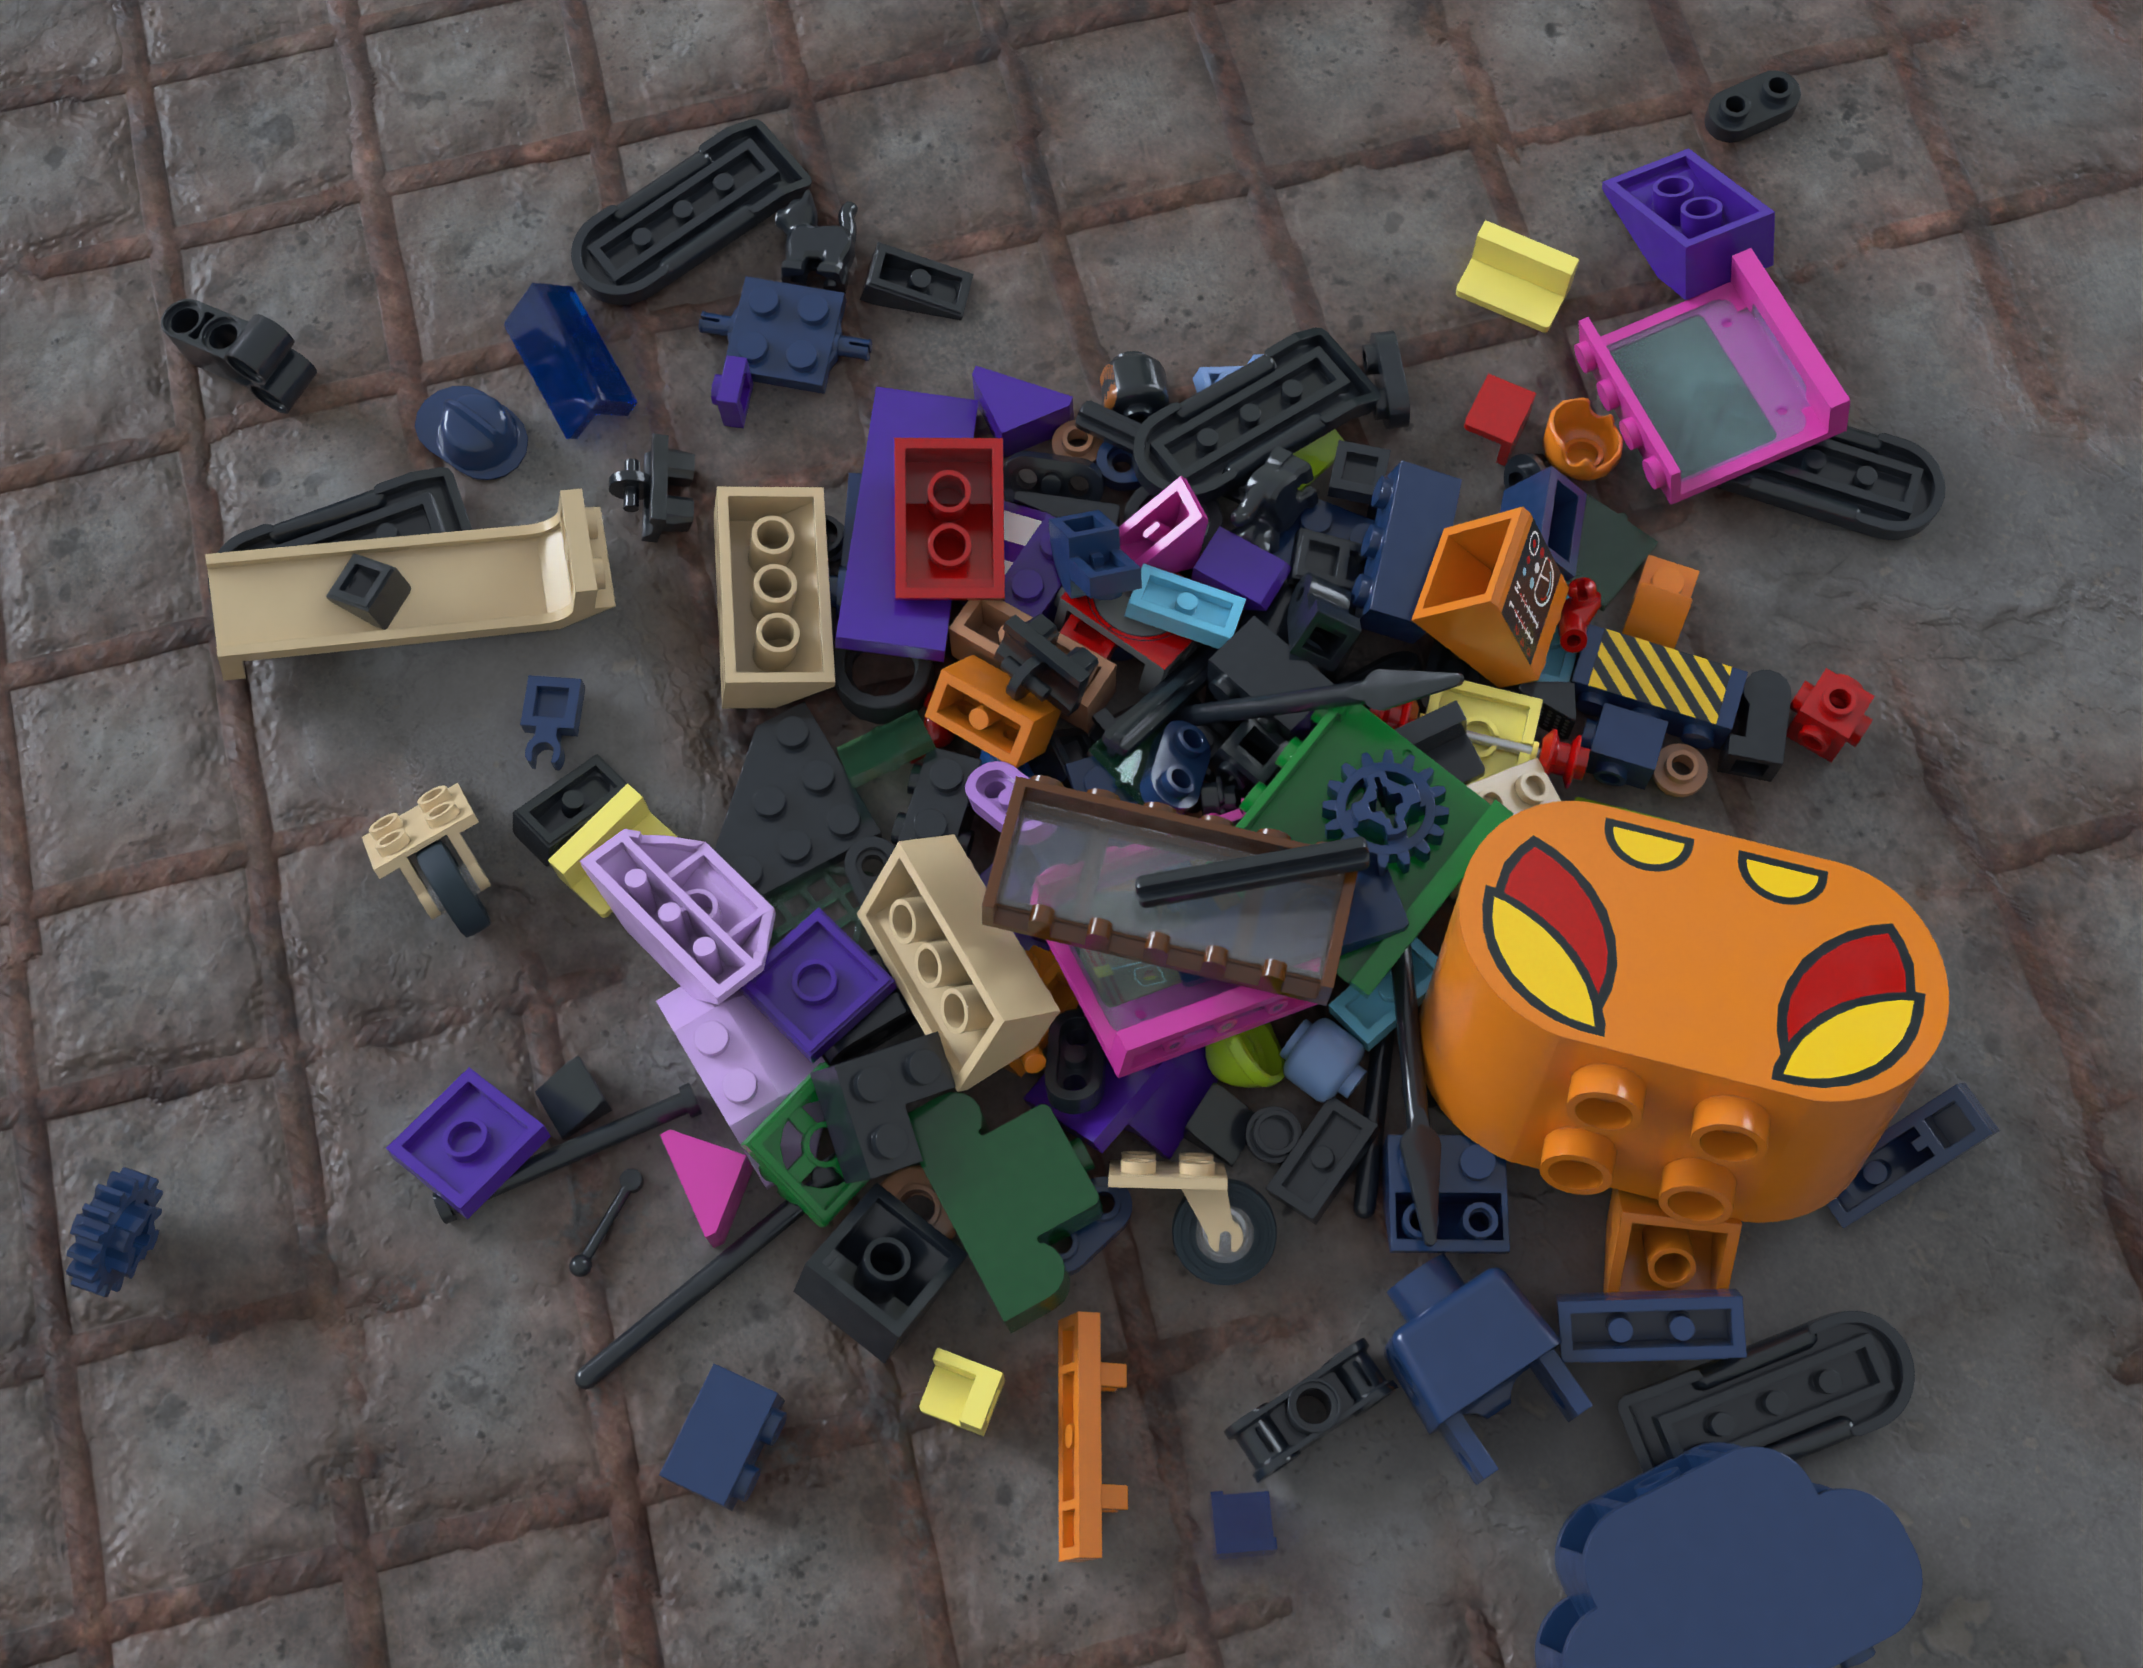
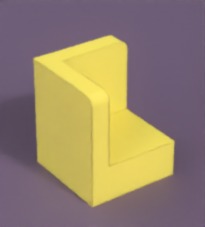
[919,1348,1005,1436]

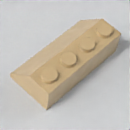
[714,486,835,708]
[857,834,1060,1092]

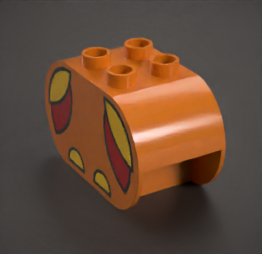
[1419,801,1949,1226]

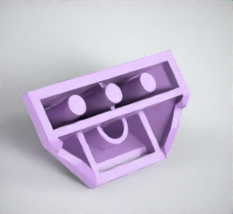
[580,829,776,1005]
[656,986,825,1189]

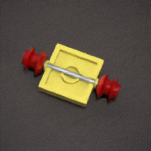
[1369,680,1590,789]

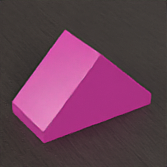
[1119,476,1208,573]
[660,1129,754,1248]

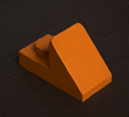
[1621,554,1700,649]

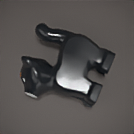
[775,190,858,294]
[1230,446,1319,555]

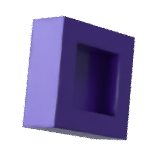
[711,355,754,428]

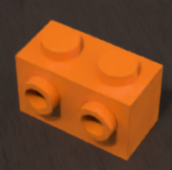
[925,655,1061,768]

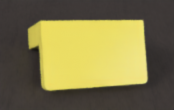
[1456,220,1579,333]
[548,783,677,918]

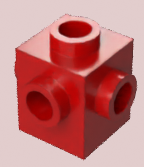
[1786,668,1875,763]

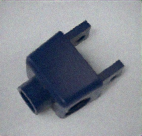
[1384,1253,1593,1485]

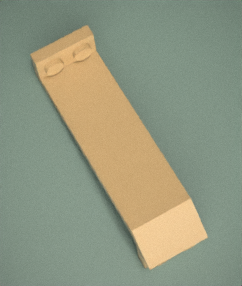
[205,489,616,681]

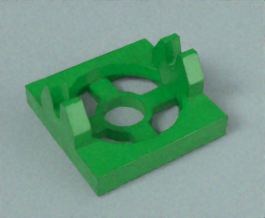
[740,1062,869,1227]

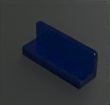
[504,283,638,439]

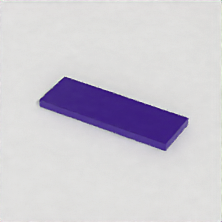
[835,387,979,662]

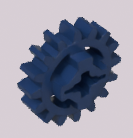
[1322,750,1449,876]
[66,1167,163,1297]

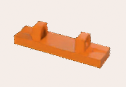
[1058,1311,1128,1562]

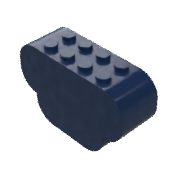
[1535,1442,1923,1668]

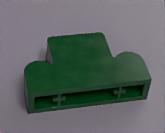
[908,1092,1104,1333]

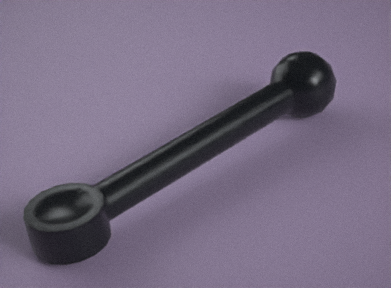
[569,1168,644,1277]

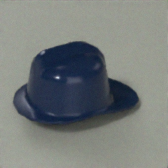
[415,386,528,480]

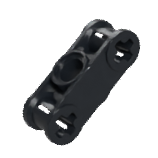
[1224,1338,1399,1483]

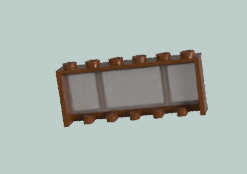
[982,775,1358,1006]

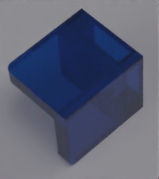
[1208,1491,1278,1560]

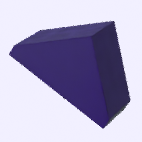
[972,366,1074,458]
[1191,526,1292,611]

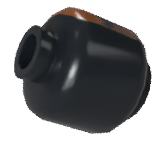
[1100,351,1169,424]

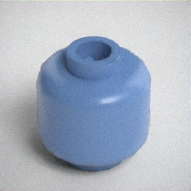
[1280,1018,1367,1103]

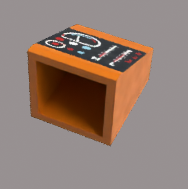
[1412,507,1569,688]

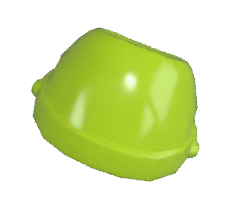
[1205,1022,1285,1088]

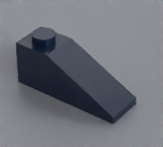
[1826,1083,2000,1228]

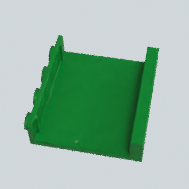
[1206,704,1514,998]

